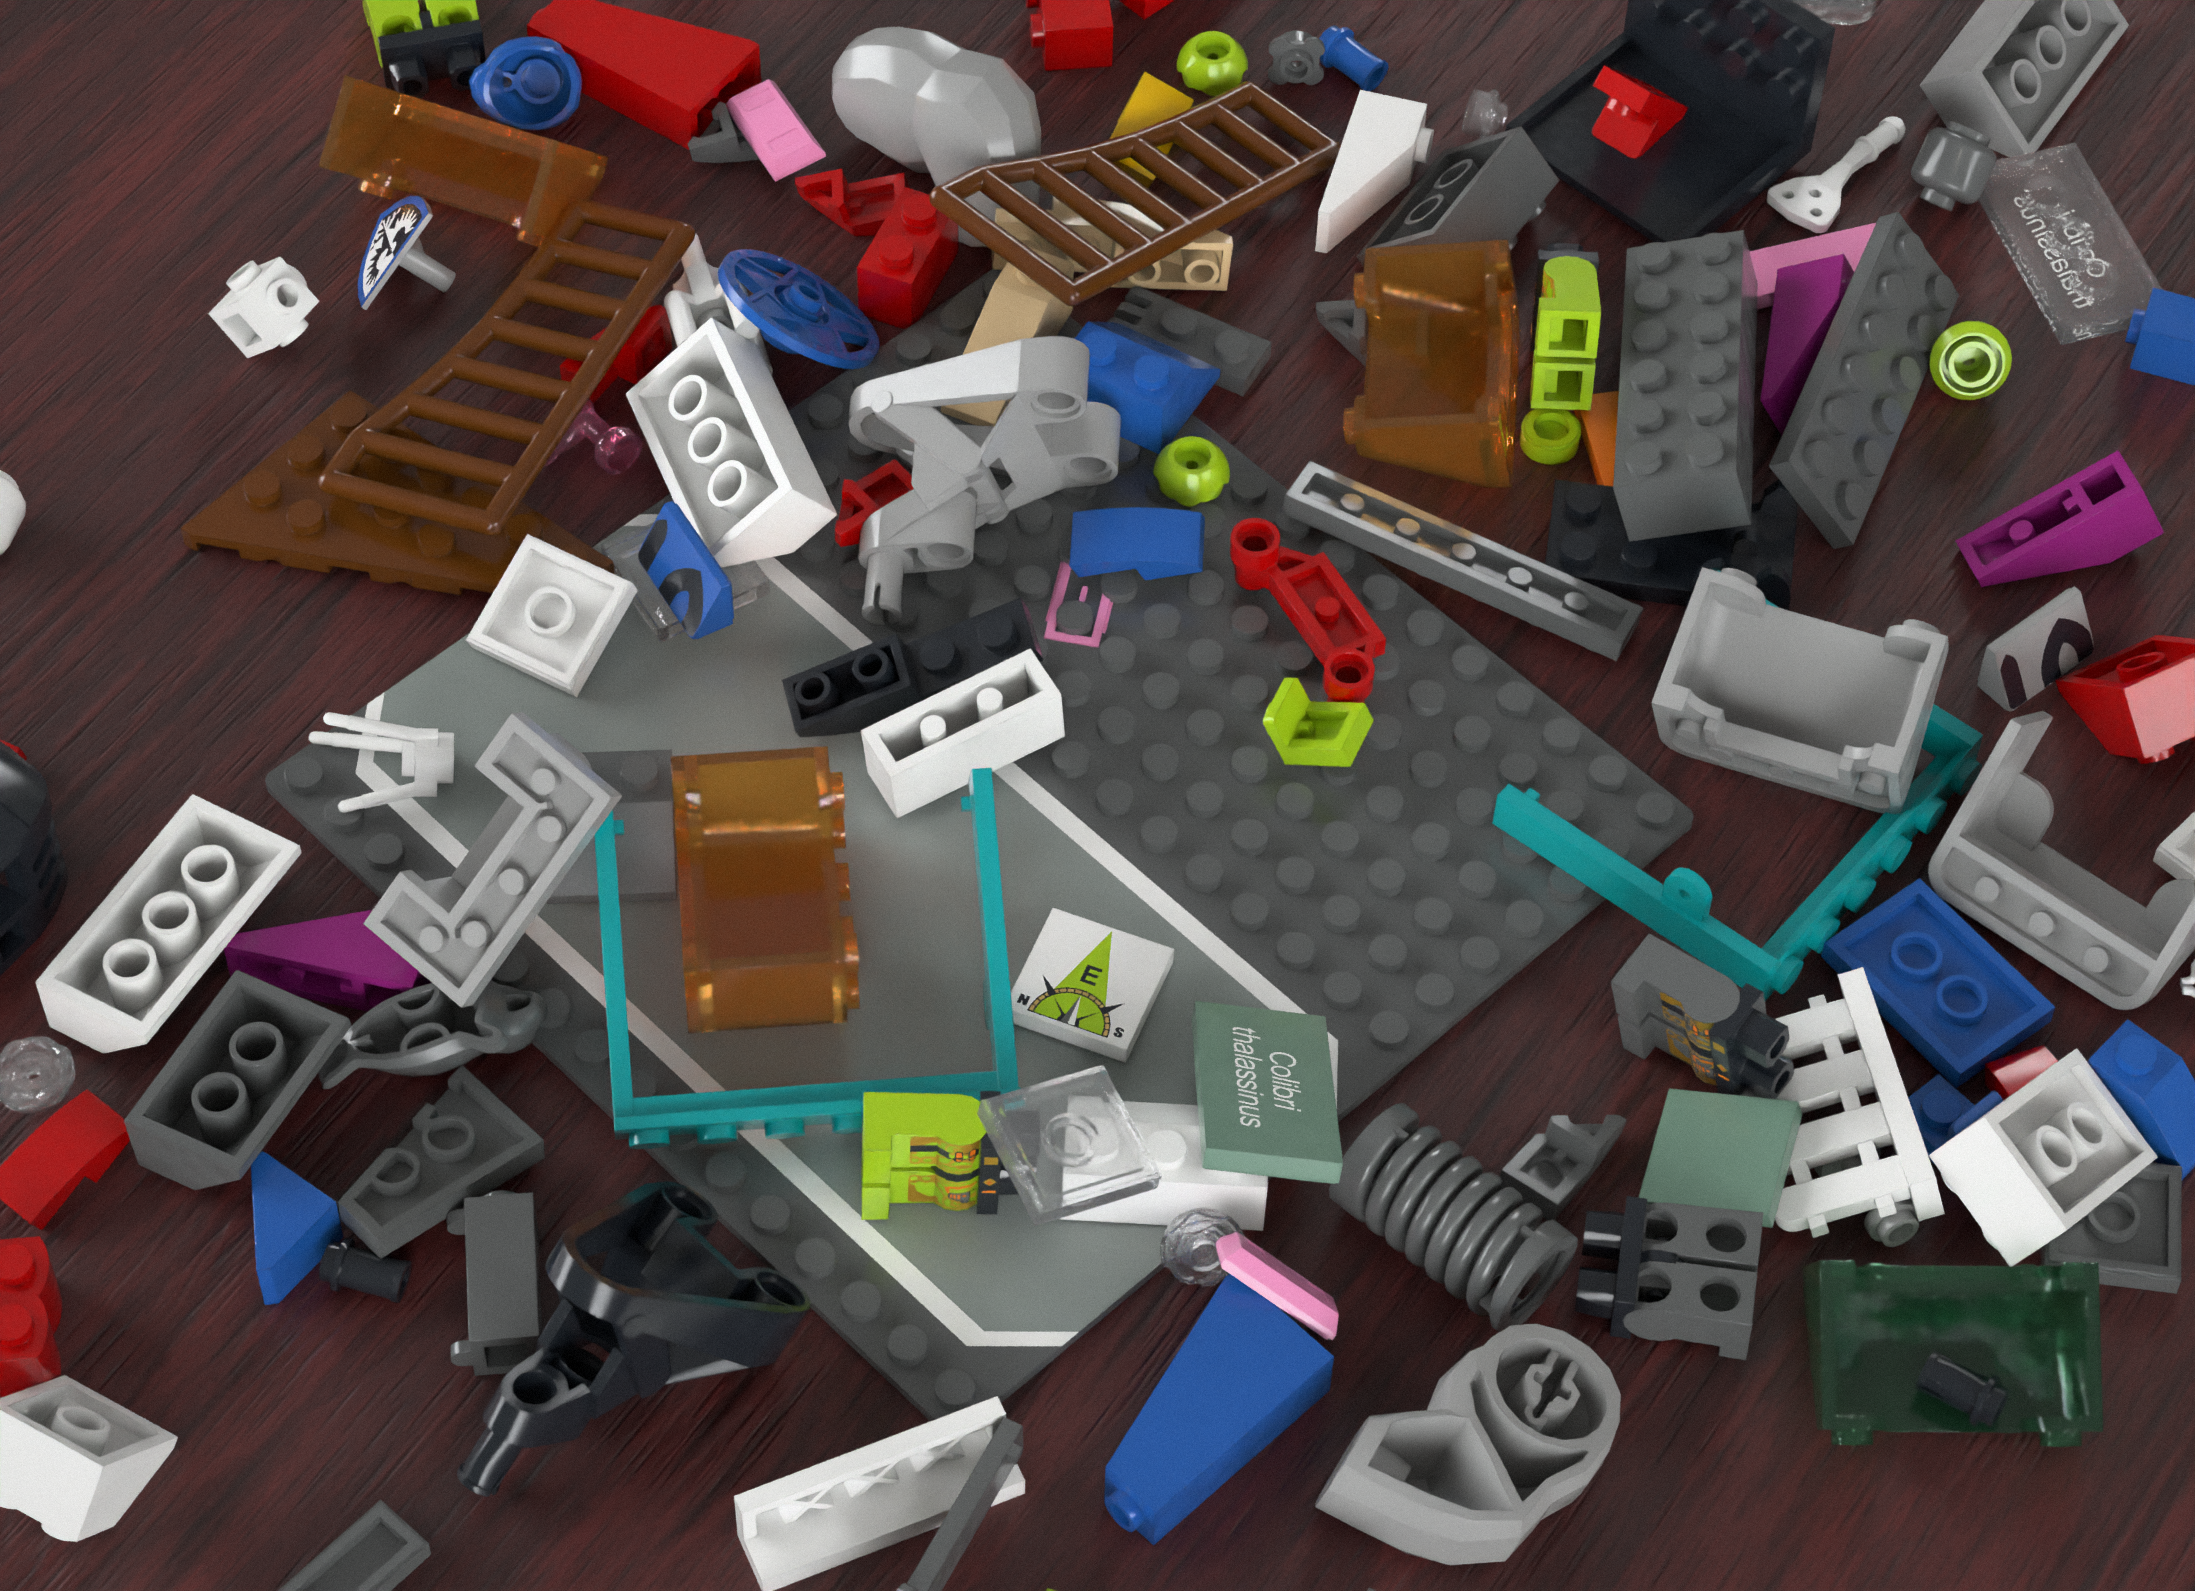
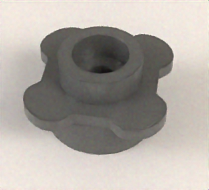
[1268,30,1325,85]

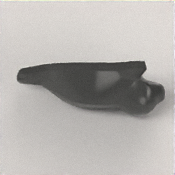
[318,980,547,1089]

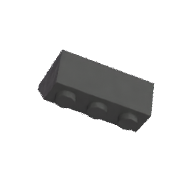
[1356,126,1560,299]
[124,970,351,1190]

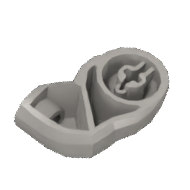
[1315,1324,1621,1565]

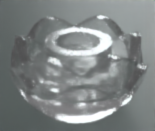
[0,1036,75,1114]
[1160,1207,1244,1286]

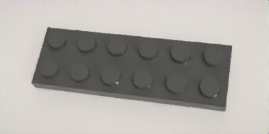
[1769,212,1959,549]

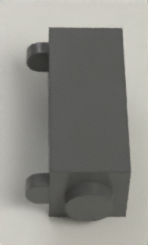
[446,1190,543,1376]

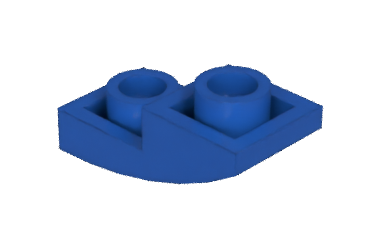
[1069,507,1205,580]

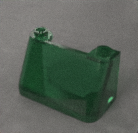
[1803,1260,2103,1447]

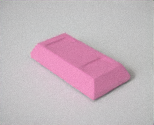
[726,79,826,182]
[1215,1232,1339,1340]

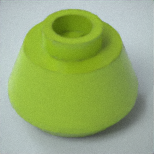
[1929,321,2012,400]

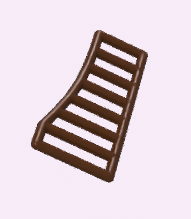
[929,81,1341,306]
[318,198,695,536]

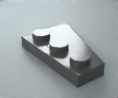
[338,1065,545,1259]

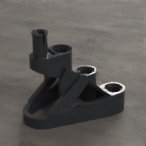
[457,1181,811,1497]

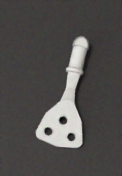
[1766,116,1906,233]

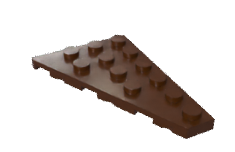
[180,390,615,595]

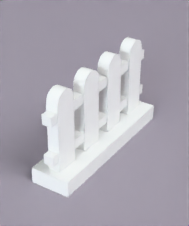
[1741,967,1945,1238]

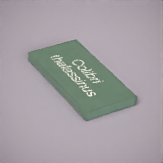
[1191,1001,1343,1184]

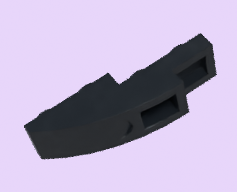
[782,598,1044,737]

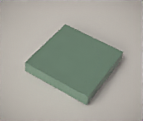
[1639,1088,1802,1228]

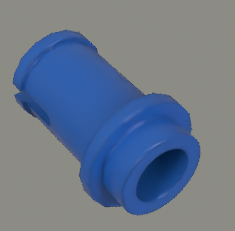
[1319,25,1388,92]

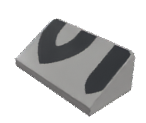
[1977,586,2094,712]

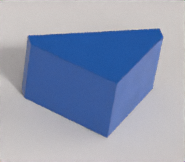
[251,1152,344,1305]

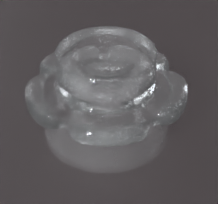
[1462,88,1508,140]

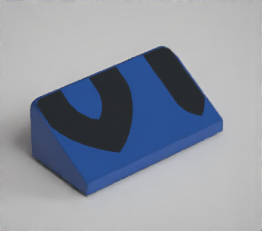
[638,500,734,640]

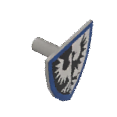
[358,196,456,310]

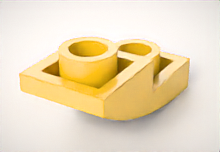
[1109,72,1194,188]

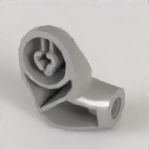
[831,27,1041,247]

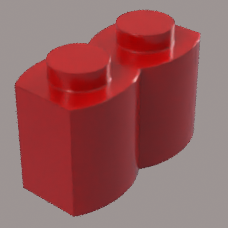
[0,1236,62,1398]

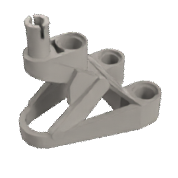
[848,336,1121,625]

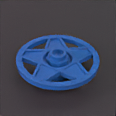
[718,249,880,369]

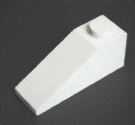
[1315,90,1434,253]

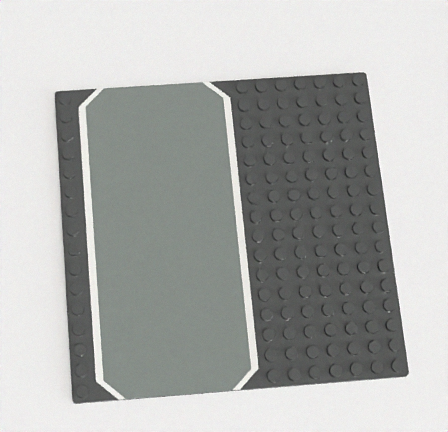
[265,269,1694,1421]

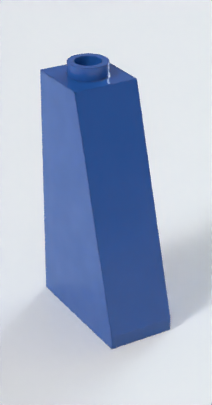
[1104,1273,1334,1546]

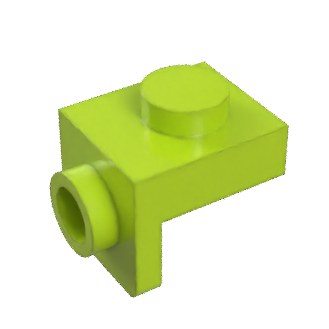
[1263,678,1374,767]

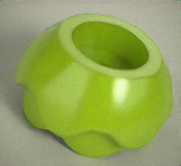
[1177,31,1248,96]
[1153,436,1230,506]

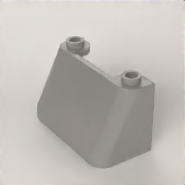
[1651,567,1949,814]

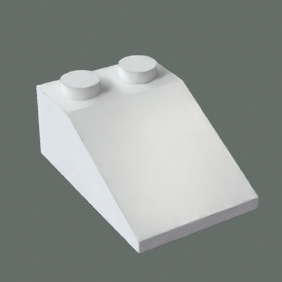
[1928,1048,2158,1267]

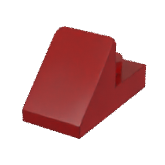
[1592,65,1689,159]

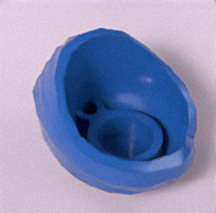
[469,36,583,131]

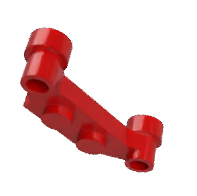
[1230,518,1386,703]

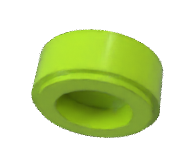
[1520,408,1581,465]

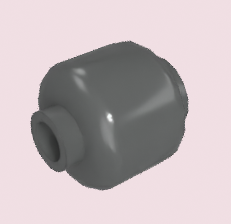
[1910,121,1996,211]

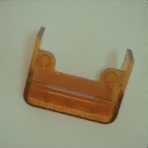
[319,75,609,247]

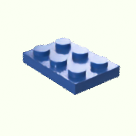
[1821,878,2056,1088]

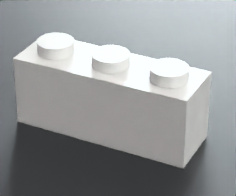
[861,648,1065,818]

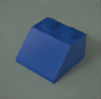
[1074,321,1220,454]

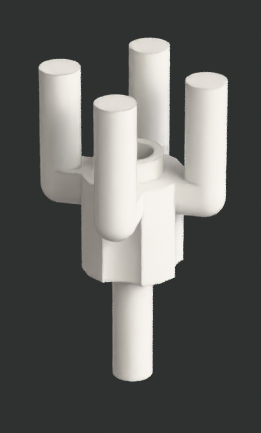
[664,233,773,375]

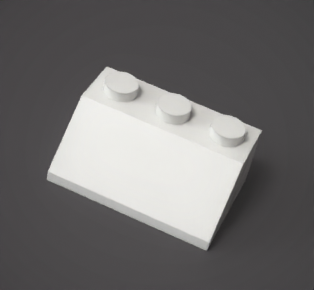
[1060,1098,1268,1231]

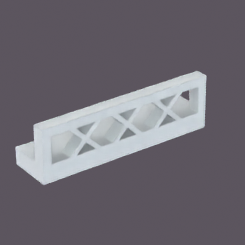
[734,1396,1025,1591]

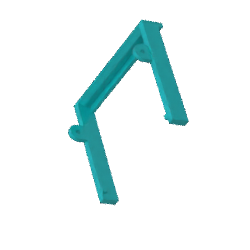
[1492,570,1983,1001]
[594,768,1021,1149]

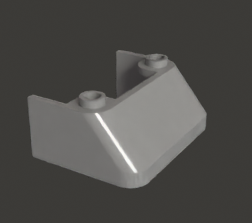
[1928,711,2195,1010]

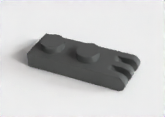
[1107,287,1272,396]

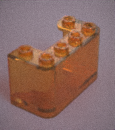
[671,746,860,1034]

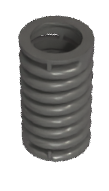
[1329,1103,1578,1332]

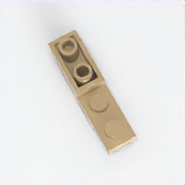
[991,197,1233,291]

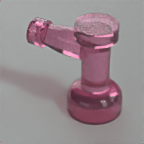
[545,399,643,475]

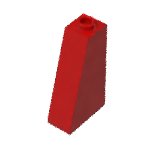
[527,0,761,150]

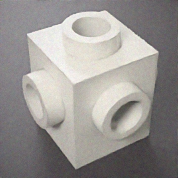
[208,257,319,358]

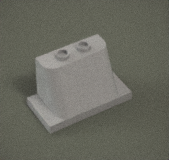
[363,712,622,1008]

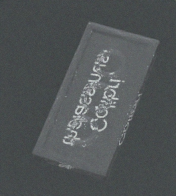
[1978,143,2162,345]

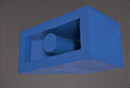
[2088,1019,2195,1180]

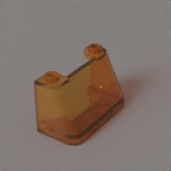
[1343,240,1520,489]

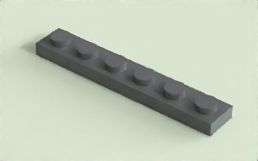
[1281,461,1644,661]

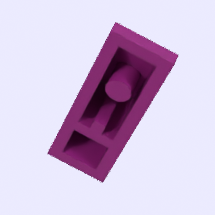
[1760,254,1854,436]
[1955,451,2164,587]
[224,910,432,1012]

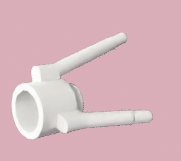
[309,712,454,813]

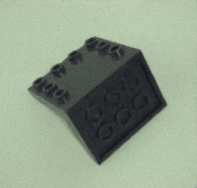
[1505,0,1836,243]

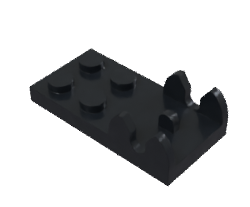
[1545,479,1798,610]

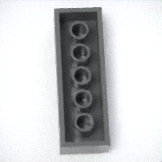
[1613,230,1758,542]

